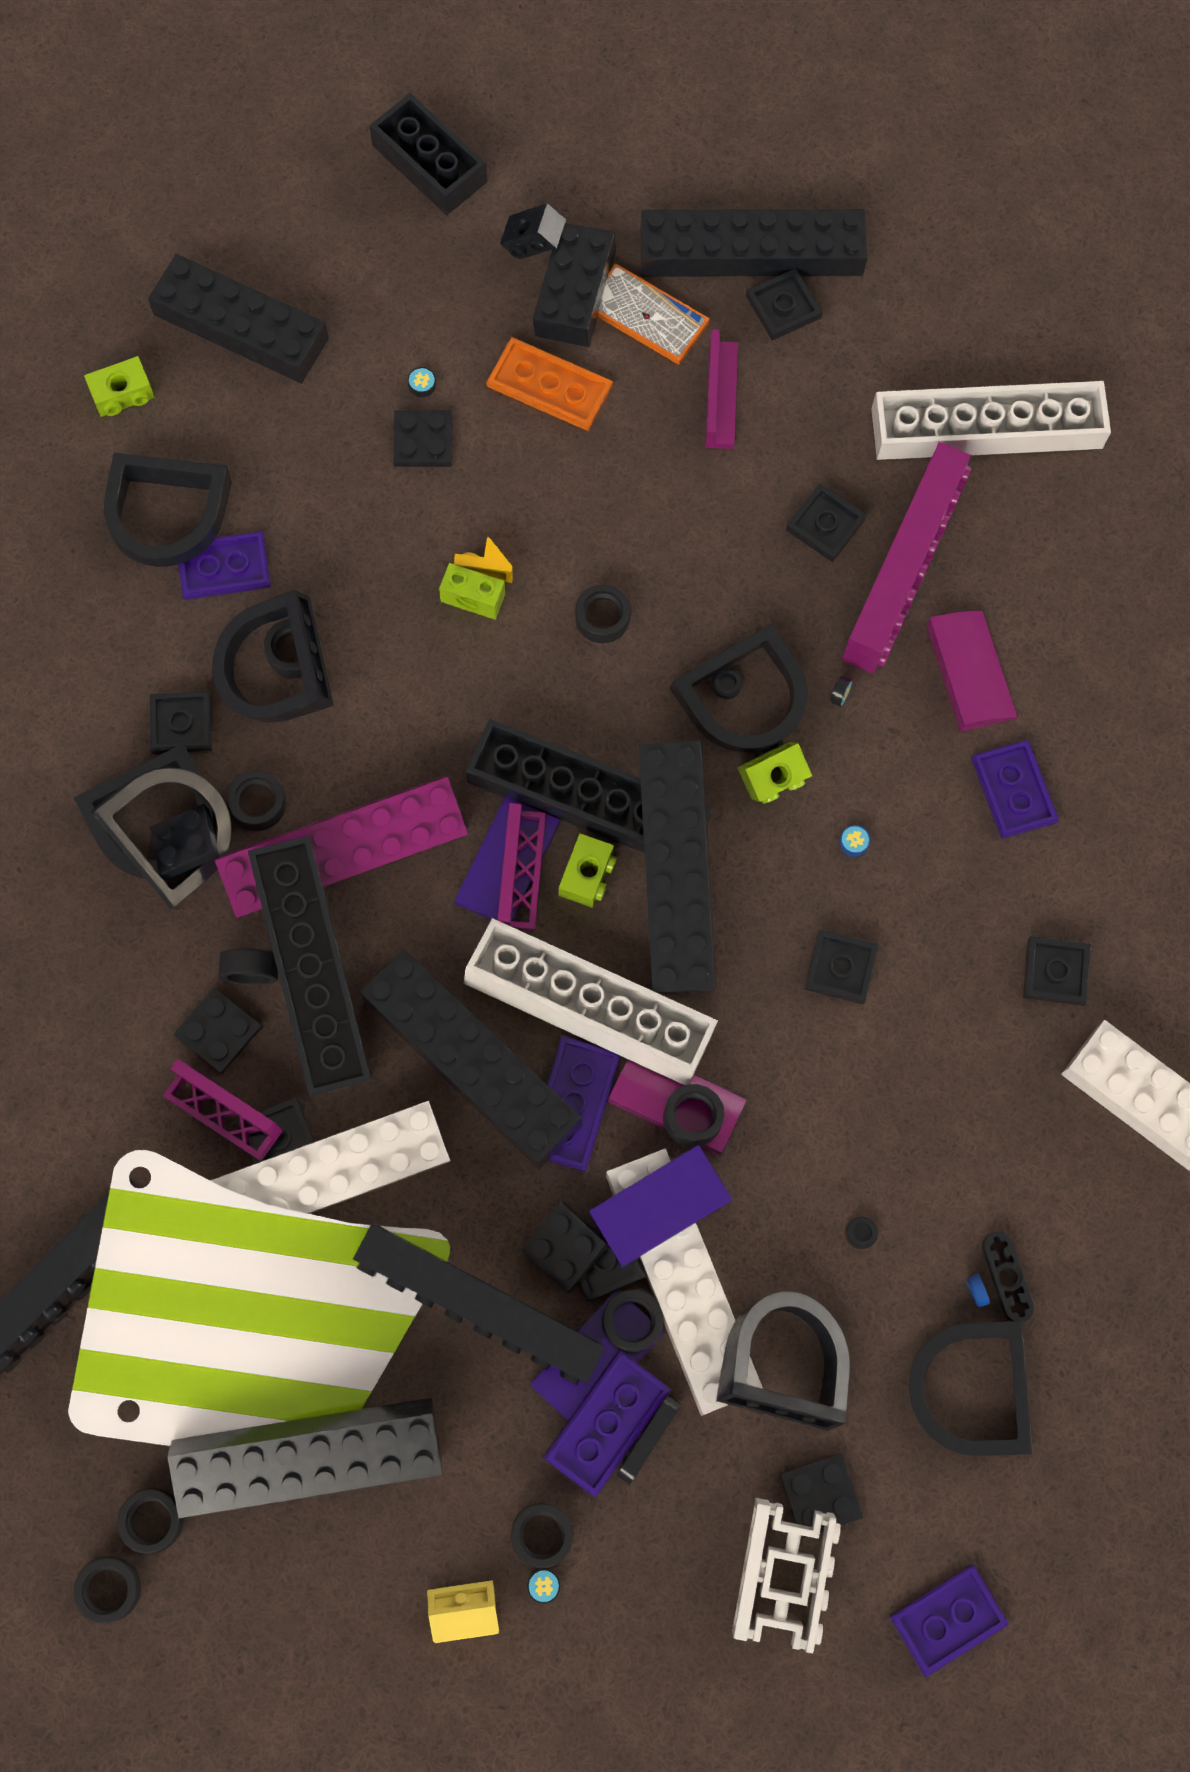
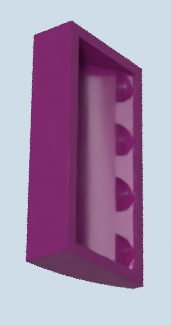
[926,611,1017,732]
[608,1059,746,1156]

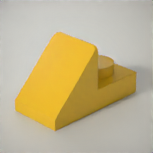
[453,537,513,583]

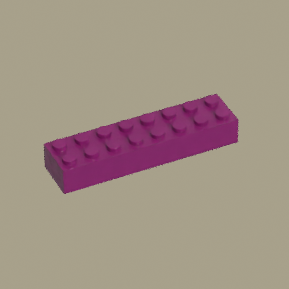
[842,442,972,674]
[215,776,468,918]

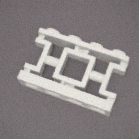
[732,1498,841,1654]

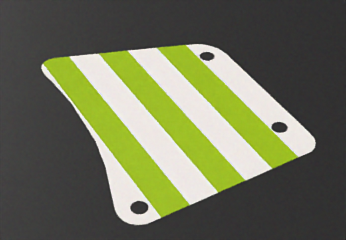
[68,1150,450,1446]

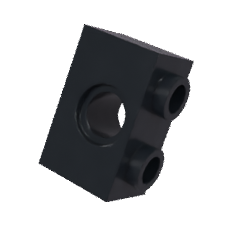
[500,203,566,259]

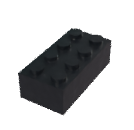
[370,93,487,215]
[533,223,616,347]

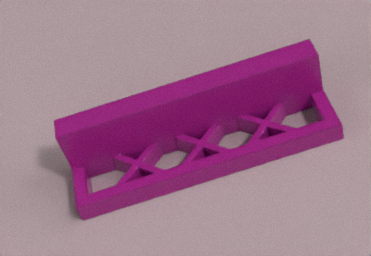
[705,329,738,449]
[498,803,546,931]
[162,1059,283,1162]

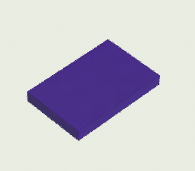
[179,531,271,600]
[971,739,1059,839]
[889,1564,1009,1677]

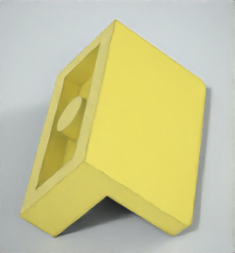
[427,1580,499,1643]

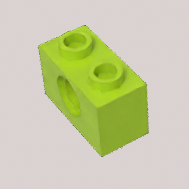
[84,356,155,417]
[439,563,505,620]
[737,742,812,804]
[559,833,617,908]

